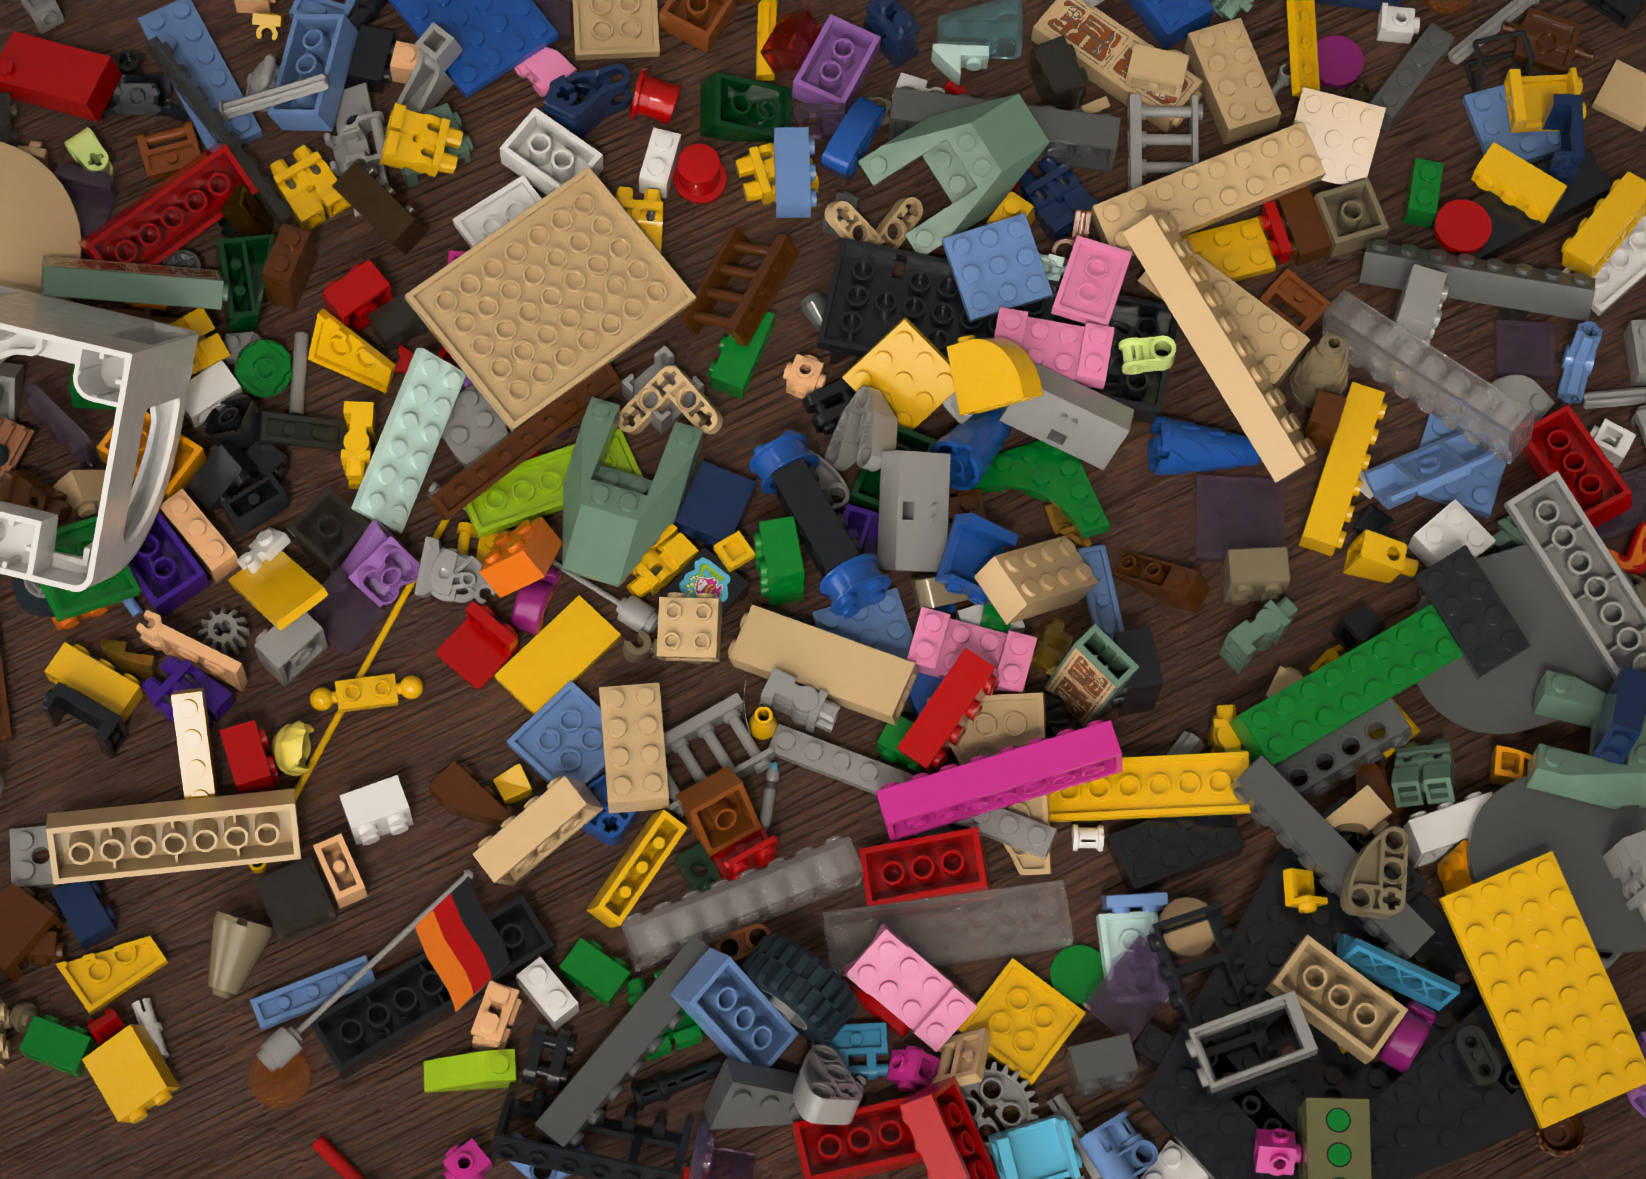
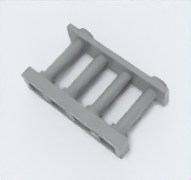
[1127,94,1203,191]
[664,693,774,818]

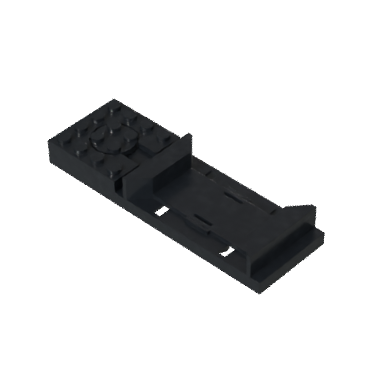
[817,237,1178,424]

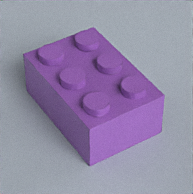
[792,14,881,120]

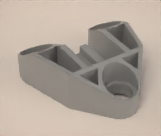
[824,385,898,472]

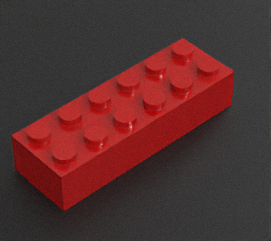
[78,143,258,265]

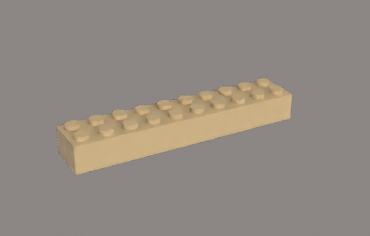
[1123,212,1317,483]

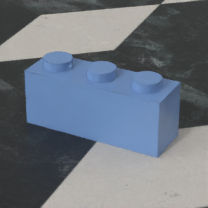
[774,127,817,218]

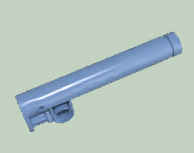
[1078,1110,1158,1179]

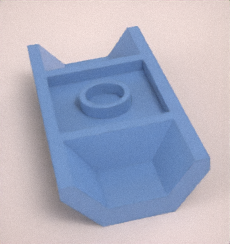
[1364,429,1496,510]

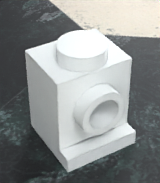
[1377,3,1420,44]
[1590,419,1636,469]

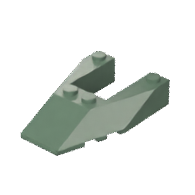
[858,93,1050,255]
[562,397,703,587]
[1526,670,1646,809]

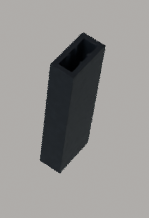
[1450,146,1612,260]

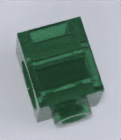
[675,843,720,896]

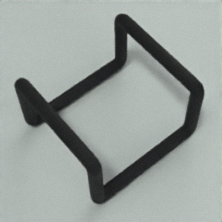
[1464,30,1535,92]

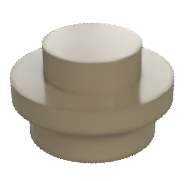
[10,1002,38,1033]

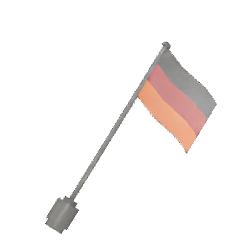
[256,869,510,1072]

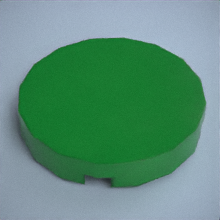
[234,340,292,398]
[1049,945,1105,1006]

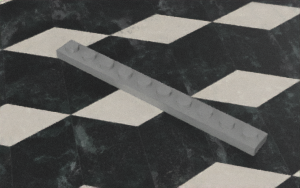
[768,724,1057,859]

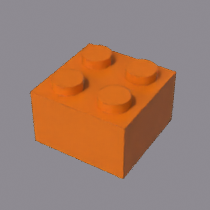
[479,517,563,598]

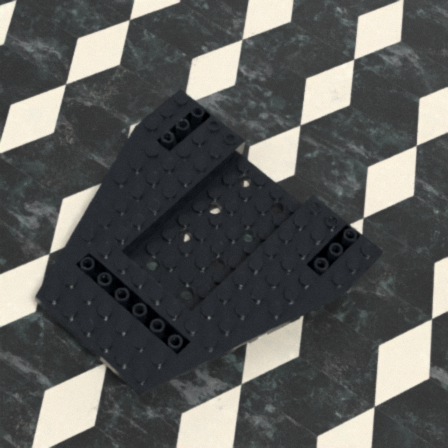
[1140,796,1537,1179]

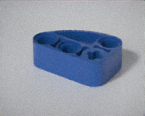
[821,96,887,181]
[581,774,642,845]

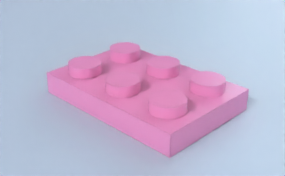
[1051,235,1132,326]

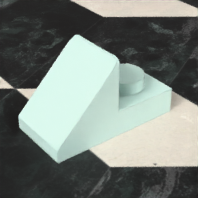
[931,44,989,85]

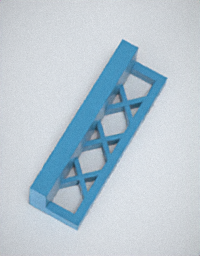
[1336,934,1460,1011]

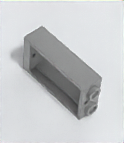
[1185,990,1318,1094]

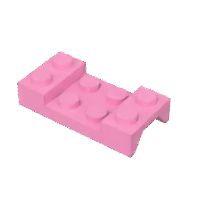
[994,307,1115,389]
[907,607,1037,694]
[843,923,977,1052]

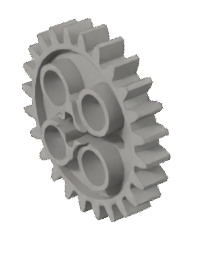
[960,1062,1039,1163]

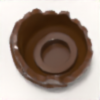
[1536,1115,1587,1158]

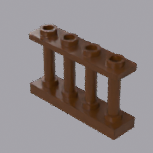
[681,226,799,347]

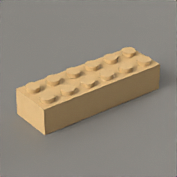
[1138,253,1311,389]

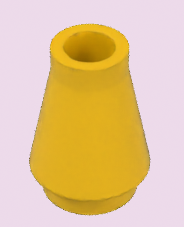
[748,707,778,740]

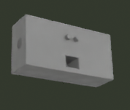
[999,361,1134,470]
[877,450,951,573]

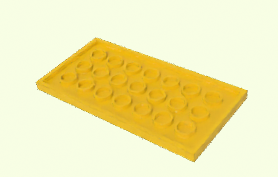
[1439,851,1646,1129]

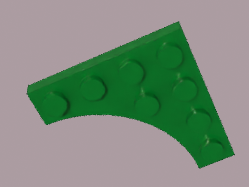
[967,440,1110,539]

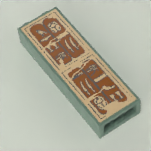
[41,256,228,310]
[1044,624,1139,728]

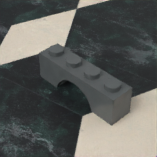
[1369,22,1455,133]

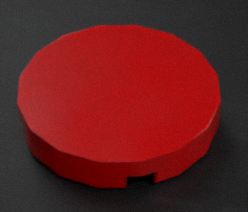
[1434,199,1492,254]

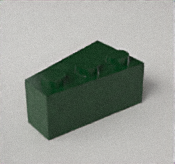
[215,234,275,332]

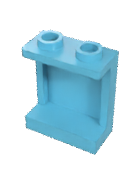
[988,1114,1082,1179]

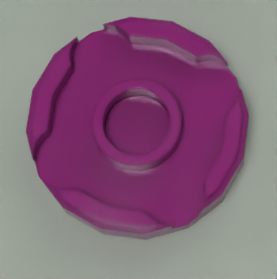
[1317,35,1364,89]

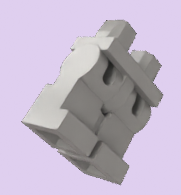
[759,668,841,733]
[1602,830,1646,922]

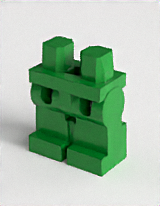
[627,969,703,1062]

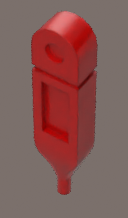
[842,978,910,1038]

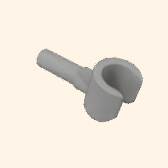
[1271,64,1291,97]

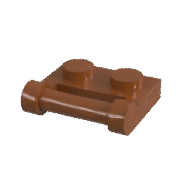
[136,121,201,182]
[1258,268,1332,336]

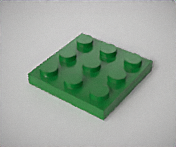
[39,516,141,622]

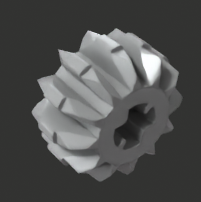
[198,607,250,656]

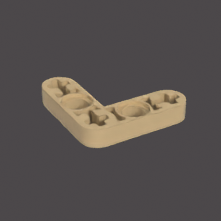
[825,197,923,249]
[618,366,723,435]

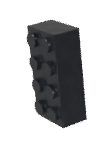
[1413,545,1531,680]
[1107,814,1245,894]

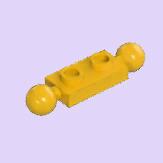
[310,673,423,713]

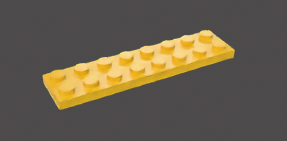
[1049,751,1251,822]

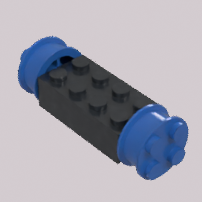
[749,430,891,619]

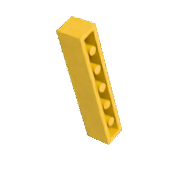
[1298,382,1387,556]

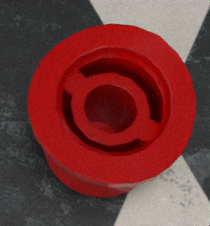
[628,67,681,125]
[673,143,727,204]

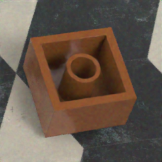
[659,0,736,53]
[676,766,761,857]

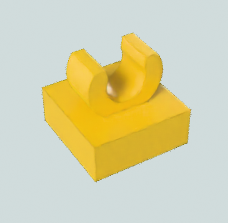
[252,11,285,40]
[713,531,755,572]

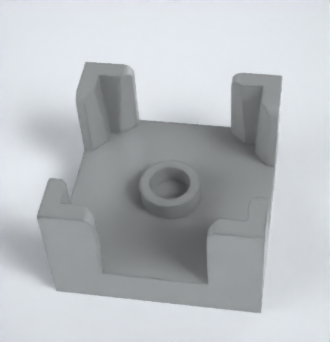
[622,345,704,435]

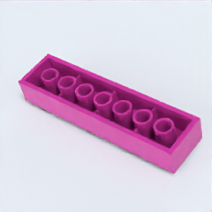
[876,720,1123,842]

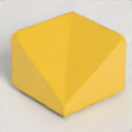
[493,763,533,806]

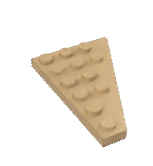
[927,693,1052,875]

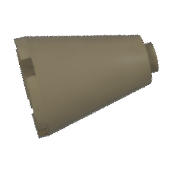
[208,911,274,999]

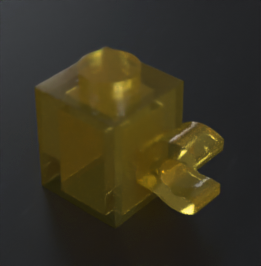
[1030,617,1074,676]

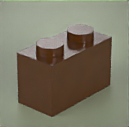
[1303,390,1347,450]

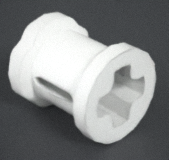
[1071,824,1104,852]

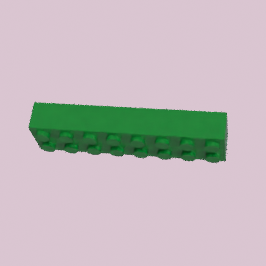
[1229,604,1464,767]

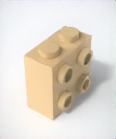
[657,592,722,662]

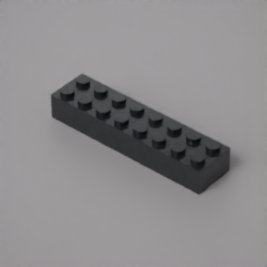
[310,895,555,1080]

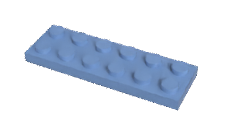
[137,0,263,151]

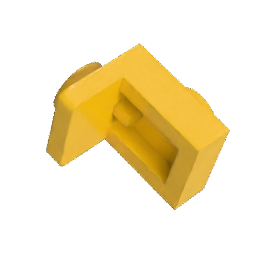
[1283,868,1328,913]

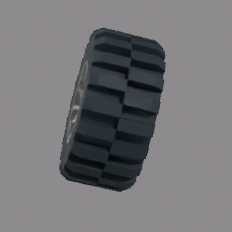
[740,933,857,1044]

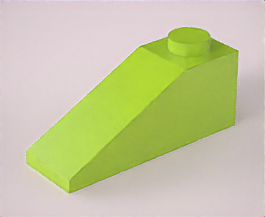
[424,1049,518,1093]

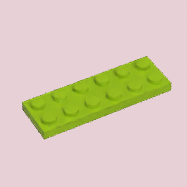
[465,428,643,539]

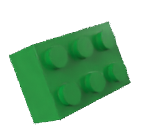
[754,516,804,607]

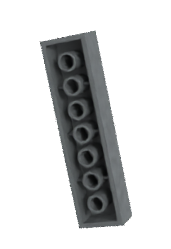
[887,86,1121,173]

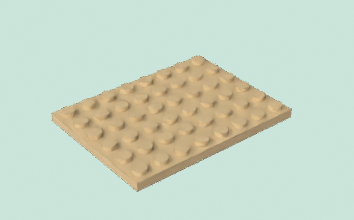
[405,166,697,431]

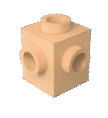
[783,354,827,399]

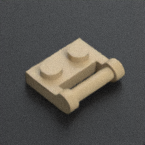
[932,1028,991,1087]

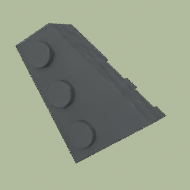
[703,1059,805,1130]

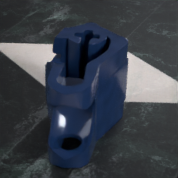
[542,63,631,140]

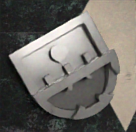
[1483,375,1555,445]

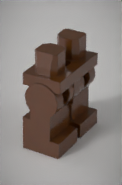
[0,470,73,528]

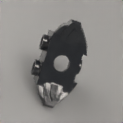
[100,74,188,122]

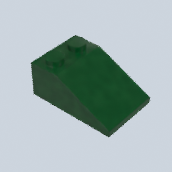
[700,72,792,142]

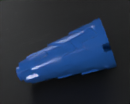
[929,407,1012,491]
[1148,417,1262,475]

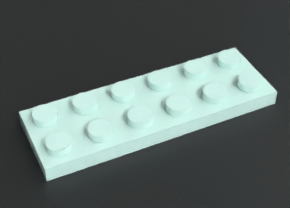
[351,348,466,534]

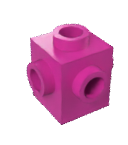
[886,1046,940,1093]
[1253,1128,1301,1176]
[442,1138,493,1179]

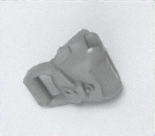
[246,54,280,112]

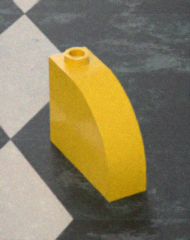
[947,335,1043,416]

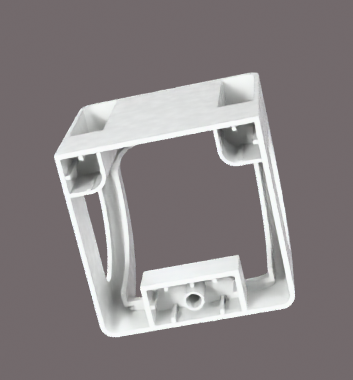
[0,285,199,592]

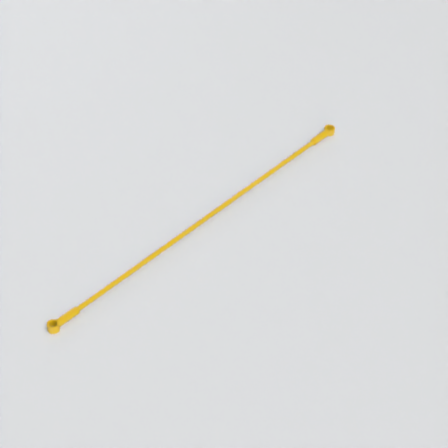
[249,518,451,873]

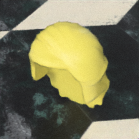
[271,721,314,776]

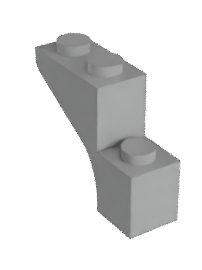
[397,22,463,113]

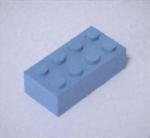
[267,14,359,131]
[670,948,799,1068]

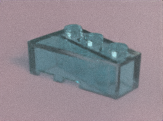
[936,0,1023,59]

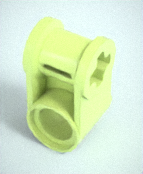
[64,127,114,184]
[1118,335,1176,375]

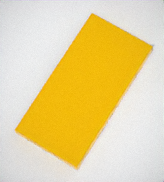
[228,551,329,631]
[494,595,621,715]

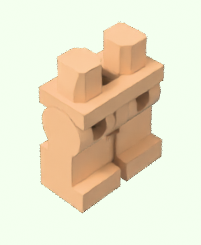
[471,981,522,1051]

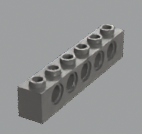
[1249,698,1413,828]

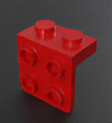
[437,601,519,689]
[709,822,779,884]

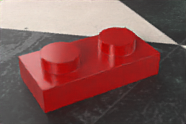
[1258,201,1293,265]

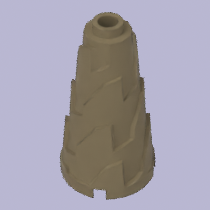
[1289,333,1349,409]

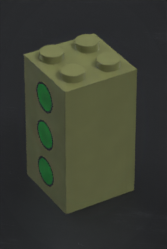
[1297,1098,1372,1179]

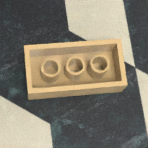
[1184,17,1281,145]
[974,535,1099,625]
[599,683,669,813]
[473,776,604,886]
[1265,935,1408,1065]

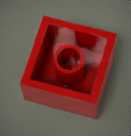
[322,260,394,334]
[219,720,280,794]

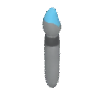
[759,762,779,831]

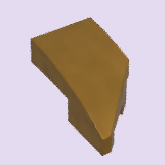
[1043,504,1092,547]
[100,639,157,680]

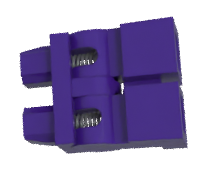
[141,655,235,730]

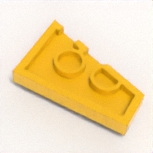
[308,308,396,393]
[56,936,168,1015]

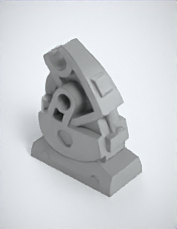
[414,536,497,605]

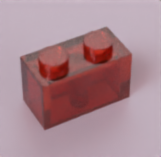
[760,10,821,73]

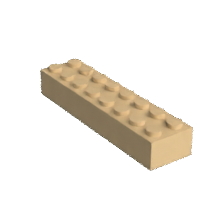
[1090,121,1326,257]
[46,789,301,885]

